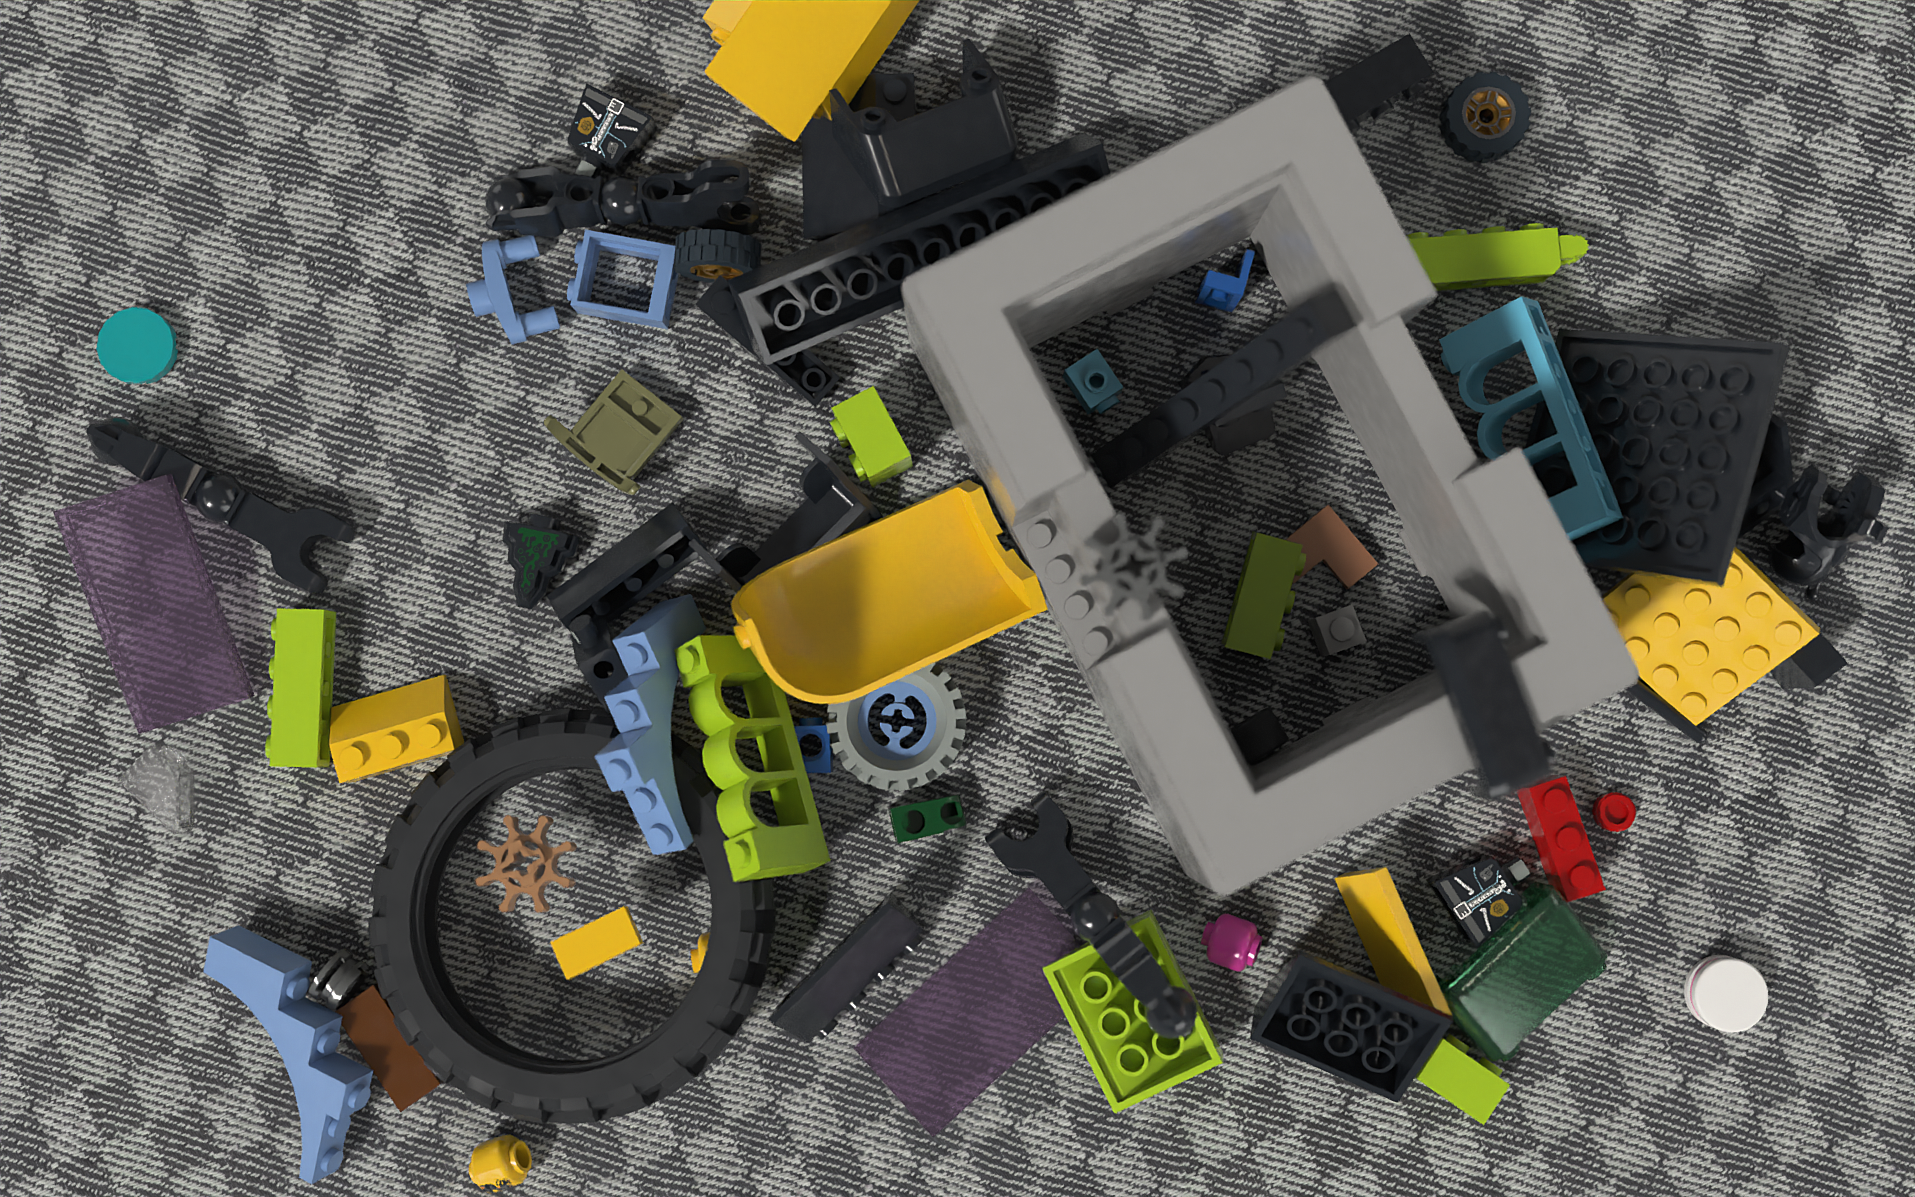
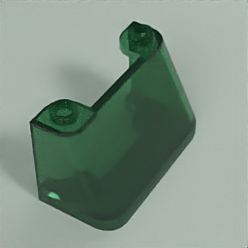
[1434,881,1608,1062]

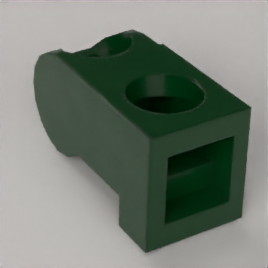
[888,794,967,843]

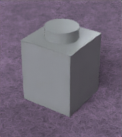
[1308,604,1367,657]

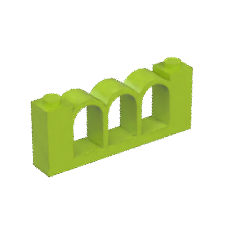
[674,635,831,882]

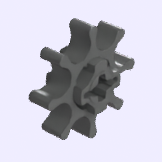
[1079,513,1188,621]

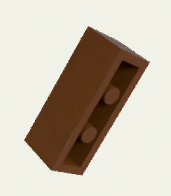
[335,983,444,1113]

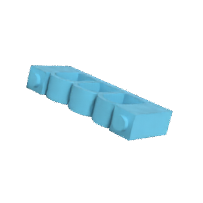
[1439,296,1623,541]

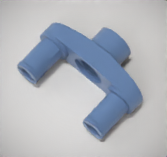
[466,235,560,345]

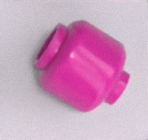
[1201,913,1263,972]

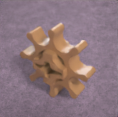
[476,815,577,913]

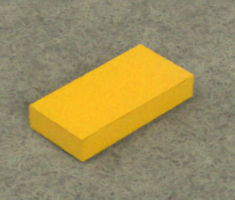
[550,906,644,980]

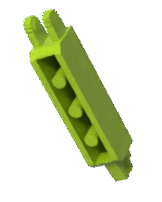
[1406,223,1589,291]

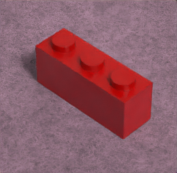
[1517,775,1606,902]

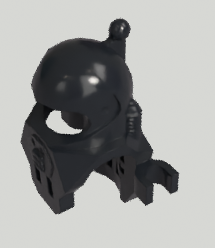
[1768,464,1889,600]

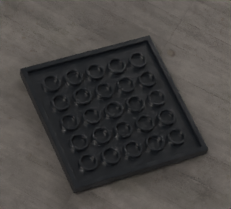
[1525,329,1790,588]

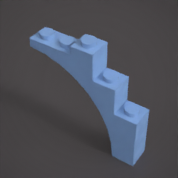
[595,594,706,855]
[203,925,373,1184]

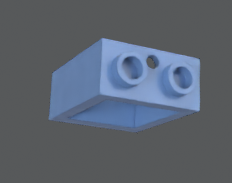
[567,230,679,330]

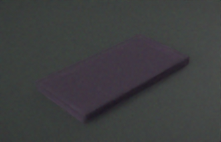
[53,474,255,734]
[854,887,1082,1137]

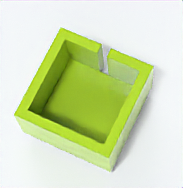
[829,386,913,488]

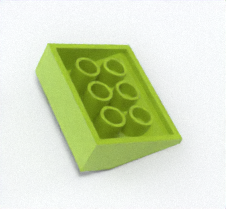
[1042,909,1223,1114]

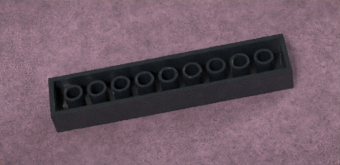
[727,132,1111,366]

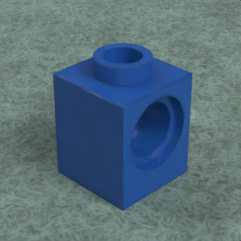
[794,718,833,773]

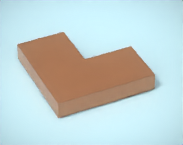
[1285,505,1378,589]

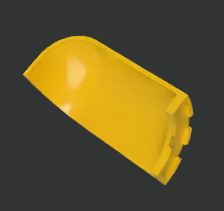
[731,480,1048,704]

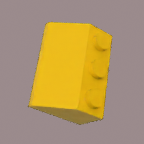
[329,675,465,783]

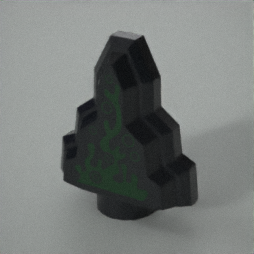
[502,514,582,610]

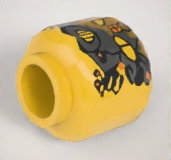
[469,1134,532,1194]

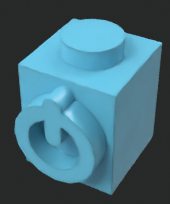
[1063,349,1123,415]

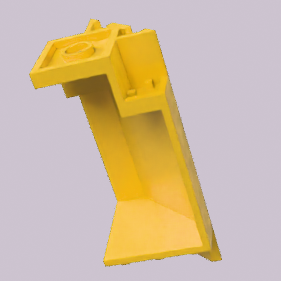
[702,0,919,142]

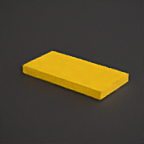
[1334,867,1452,1015]

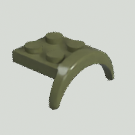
[544,369,684,495]

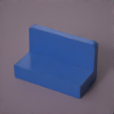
[1195,249,1255,313]

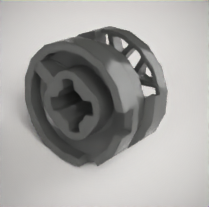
[308,948,371,1012]

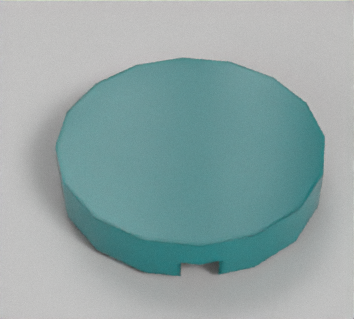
[96,307,178,385]

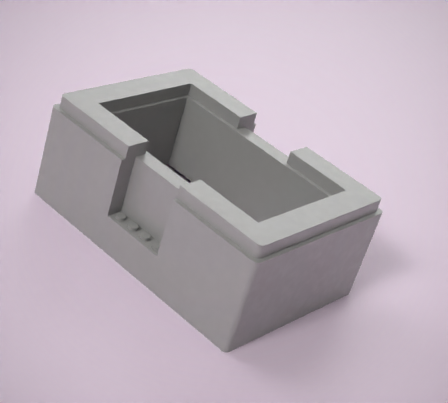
[902,75,1639,896]

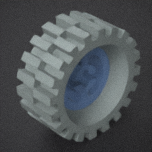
[827,662,966,791]

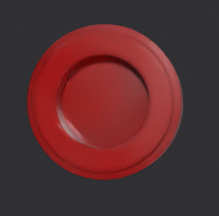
[1592,792,1636,832]

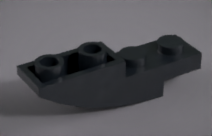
[694,275,840,407]

